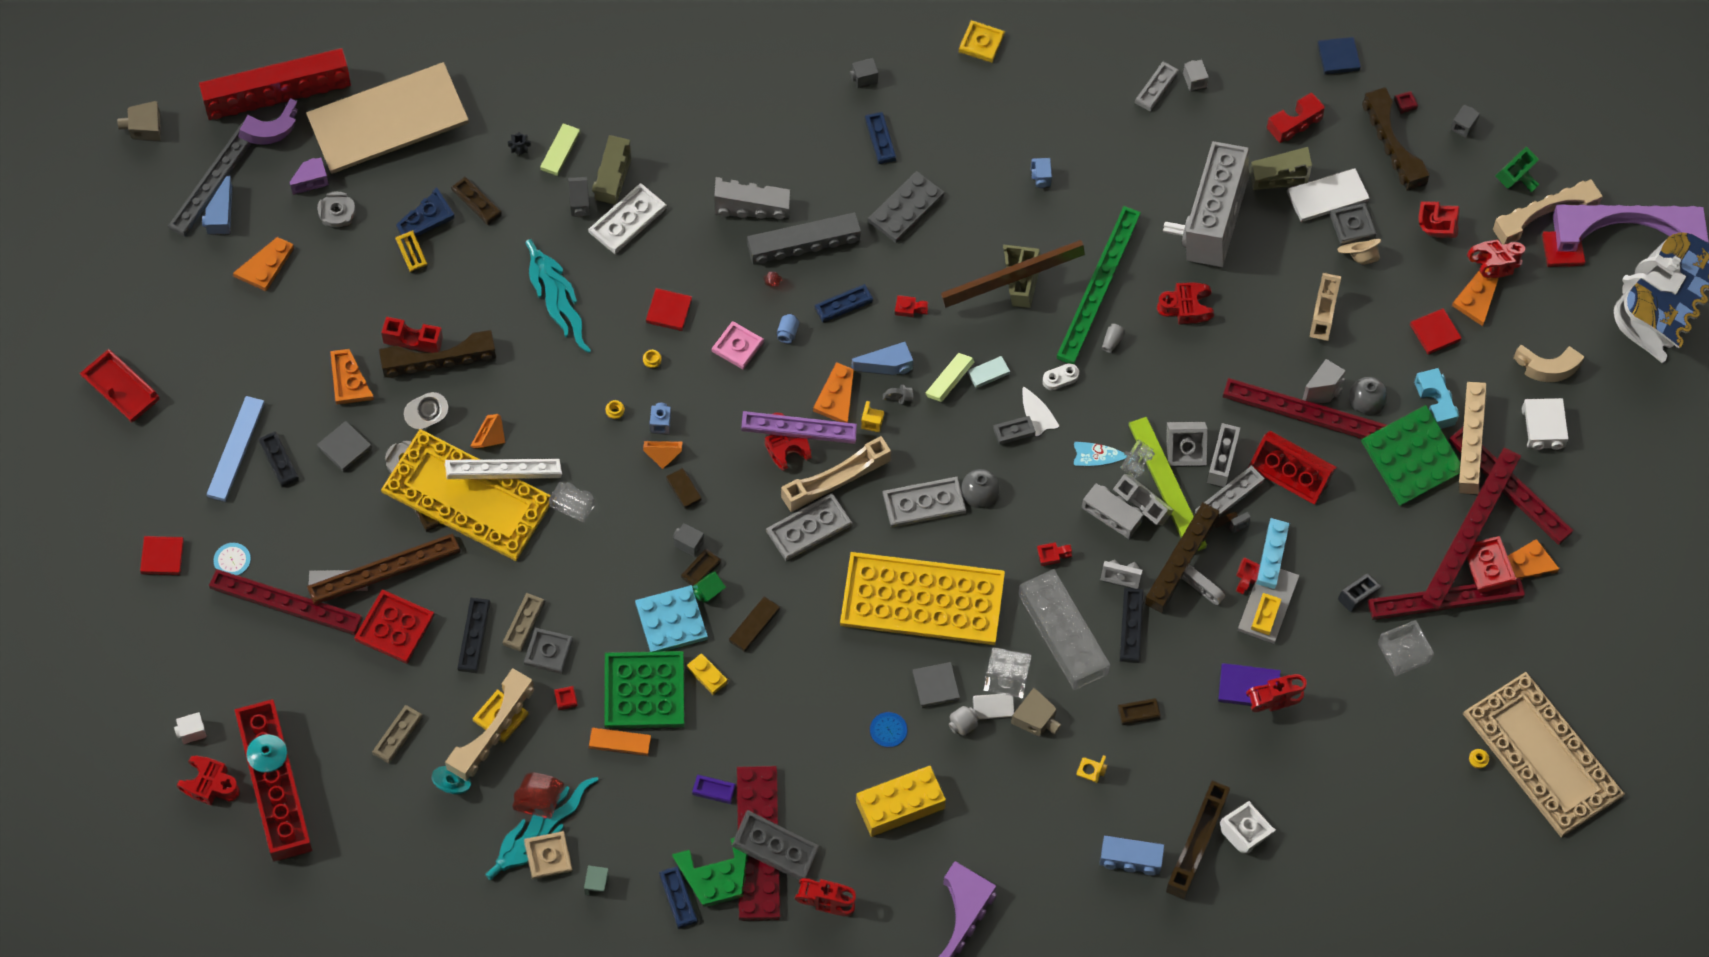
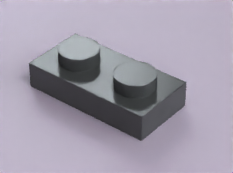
[993,415,1036,445]

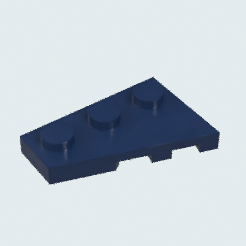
[396,187,455,240]

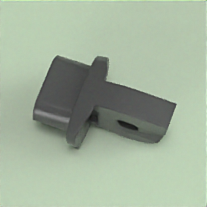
[883,385,913,404]

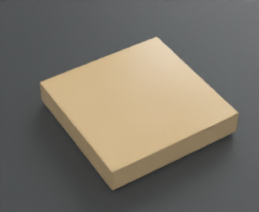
[524,831,572,879]

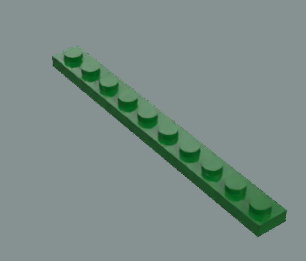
[1056,206,1141,365]

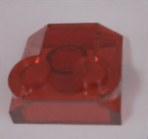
[512,772,564,819]

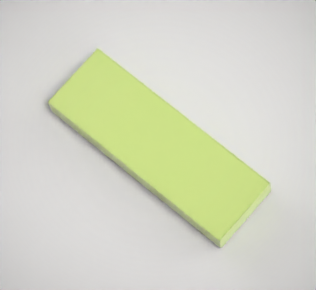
[540,124,580,176]
[926,353,974,402]

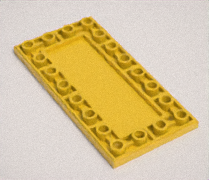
[381,429,554,561]

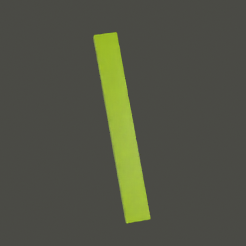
[1129,417,1207,551]

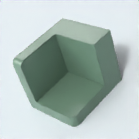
[584,866,609,895]

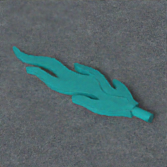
[525,239,591,353]
[485,777,599,880]

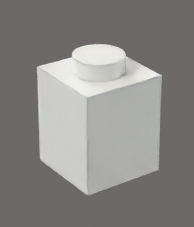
[174,712,207,744]

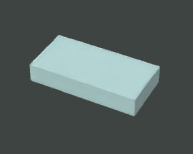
[967,356,1010,388]

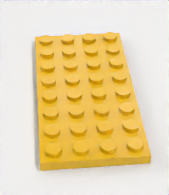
[840,552,1005,645]

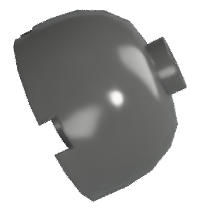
[1349,377,1387,415]
[961,469,1000,508]

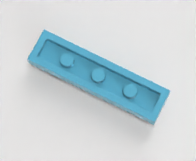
[1256,518,1289,589]

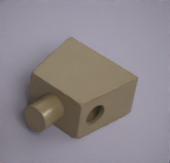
[117,101,161,141]
[1011,688,1061,736]

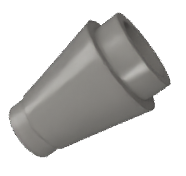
[1102,324,1125,353]

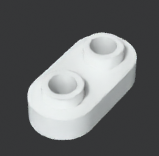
[1043,364,1079,390]

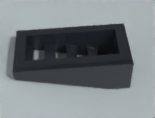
[1338,573,1381,612]

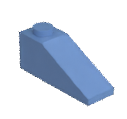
[202,176,232,234]
[852,342,913,375]

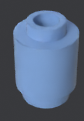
[777,314,800,344]

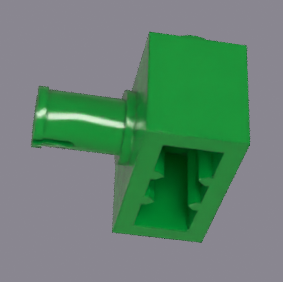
[1495,146,1539,192]

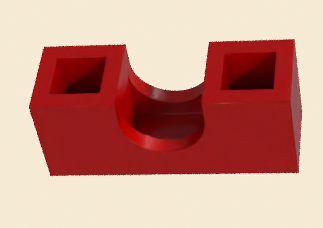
[1267,92,1325,143]
[381,317,443,353]

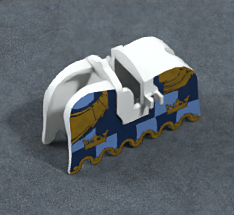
[1614,232,1709,363]

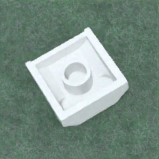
[1220,801,1276,853]

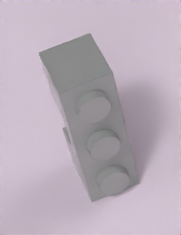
[1113,474,1174,525]

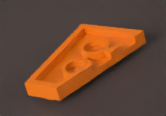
[1452,268,1499,326]
[813,362,854,423]

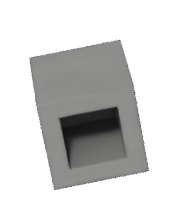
[1183,60,1209,91]

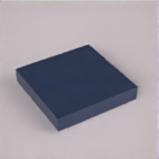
[1318,37,1361,74]

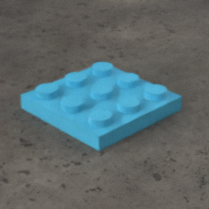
[635,585,708,652]

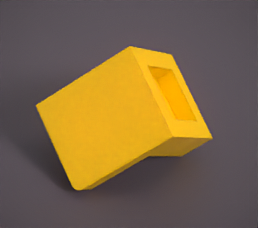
[861,401,884,433]

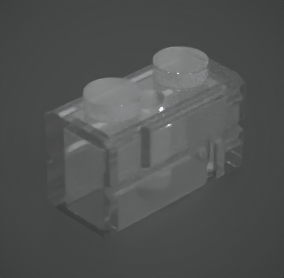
[549,481,595,523]

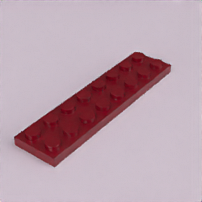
[737,766,780,921]

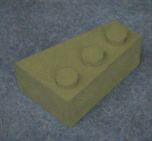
[592,135,632,205]
[1250,147,1312,190]
[1003,245,1041,308]

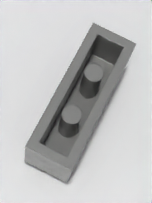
[1207,423,1240,487]
[1082,483,1143,539]

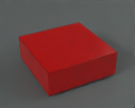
[554,686,578,710]

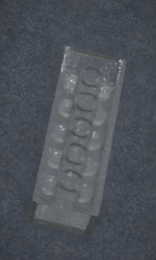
[1018,569,1110,690]

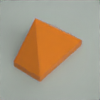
[470,414,505,448]
[643,441,682,469]

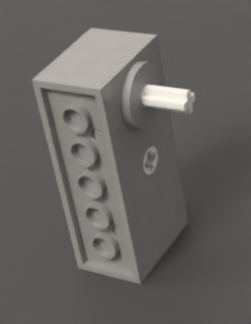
[1163,141,1249,267]

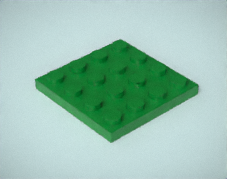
[1361,405,1461,506]
[605,651,684,728]

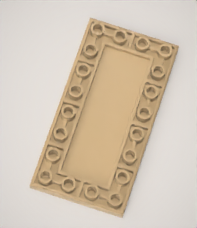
[306,62,469,174]
[1463,672,1625,837]

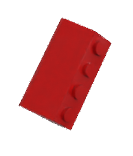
[1248,431,1337,505]

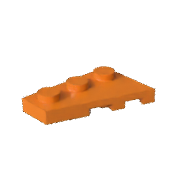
[233,237,294,291]
[330,349,374,405]
[1508,539,1559,580]

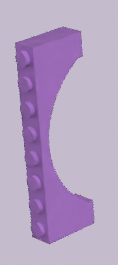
[1553,204,1708,251]
[939,861,997,957]

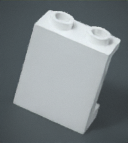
[1522,398,1568,450]

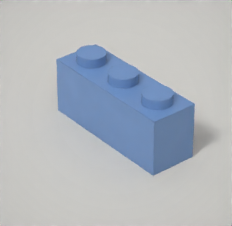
[1100,836,1164,875]

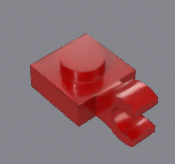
[895,295,928,317]
[1037,542,1072,566]
[1236,557,1260,594]

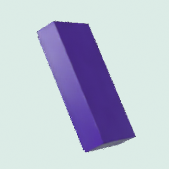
[692,774,736,804]

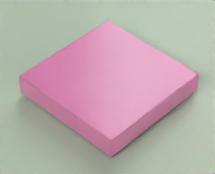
[712,321,764,370]

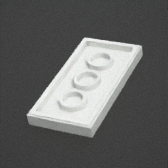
[1287,168,1369,222]
[588,183,667,254]

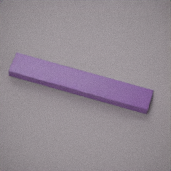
[741,411,857,444]

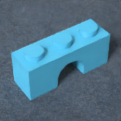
[1414,368,1459,429]

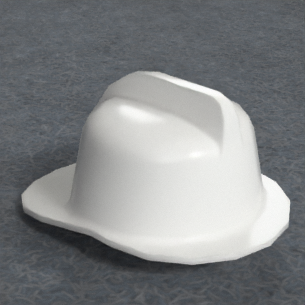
[404,392,448,429]

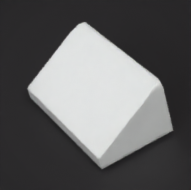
[973,693,1014,719]

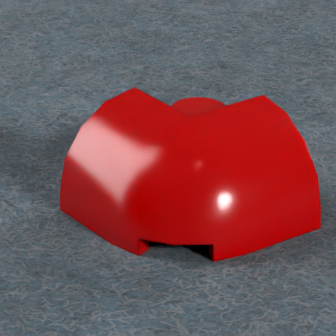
[1419,202,1460,238]

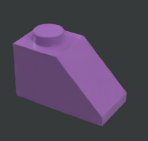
[290,158,329,194]

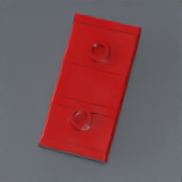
[80,349,160,423]

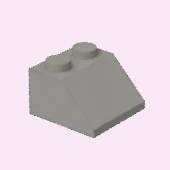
[1302,359,1345,404]
[1166,422,1207,466]

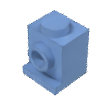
[1031,158,1052,188]
[650,403,671,434]

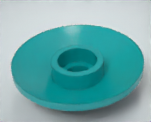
[247,735,287,773]
[431,766,471,794]

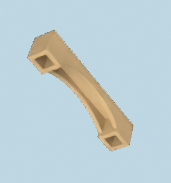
[1493,180,1603,245]
[1459,382,1486,494]
[781,436,891,512]
[445,668,534,781]

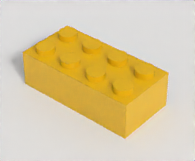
[856,766,946,837]

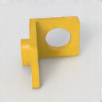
[1077,755,1108,783]

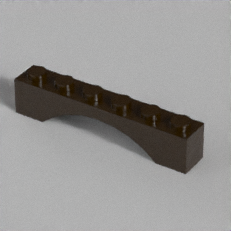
[1362,87,1430,191]
[379,330,496,378]
[1145,502,1220,613]
[1166,780,1230,900]

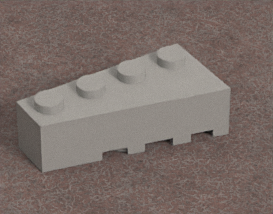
[714,177,790,219]

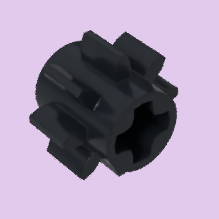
[508,132,531,156]

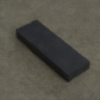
[258,431,299,487]

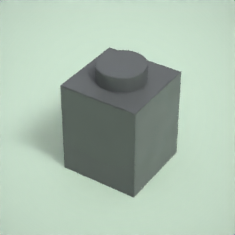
[850,58,878,88]
[1450,105,1480,138]
[673,523,704,557]

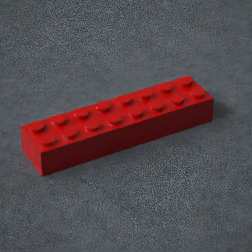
[199,48,351,120]
[234,699,313,862]

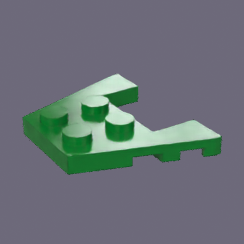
[672,838,748,907]

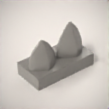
[1100,560,1142,589]

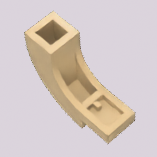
[1310,273,1341,341]
[1513,345,1584,382]

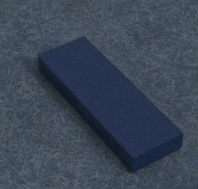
[865,112,896,164]
[815,284,873,323]
[659,866,697,929]

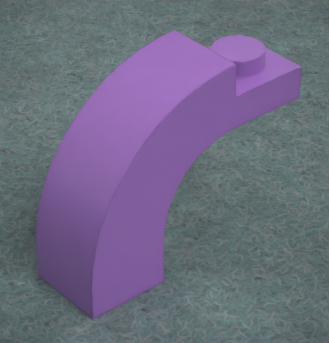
[238,98,298,144]

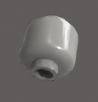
[948,706,979,736]

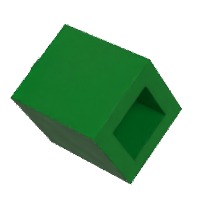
[692,572,726,602]

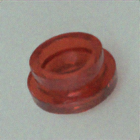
[763,272,782,286]

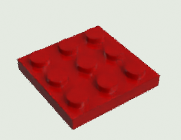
[354,589,435,664]

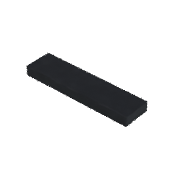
[1120,588,1144,663]
[457,597,490,673]

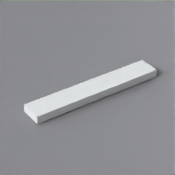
[445,459,562,479]

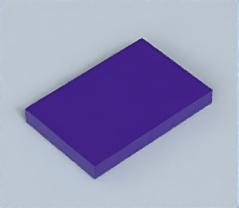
[1218,663,1281,706]

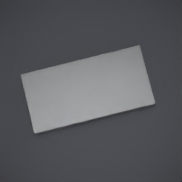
[883,477,966,528]
[766,493,852,561]
[1237,569,1299,644]

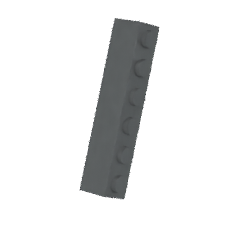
[747,212,861,264]

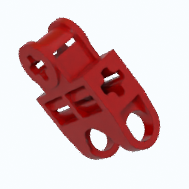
[1467,239,1525,278]
[1157,282,1214,324]
[765,413,812,471]
[1246,674,1307,712]
[176,756,240,805]
[795,878,856,916]

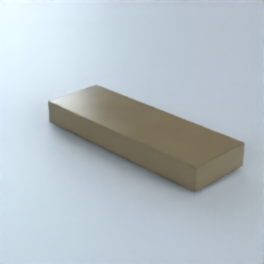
[503,593,545,652]
[372,705,423,764]

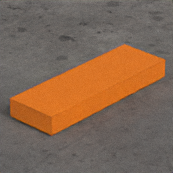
[589,728,651,756]

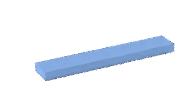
[207,396,265,502]

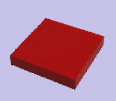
[1542,231,1585,267]
[646,288,692,331]
[1410,308,1461,354]
[140,536,184,575]

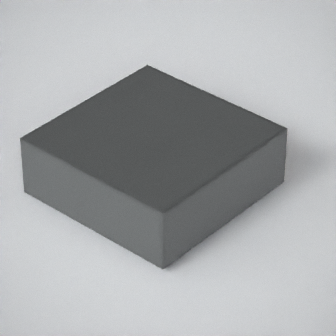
[1229,512,1251,534]

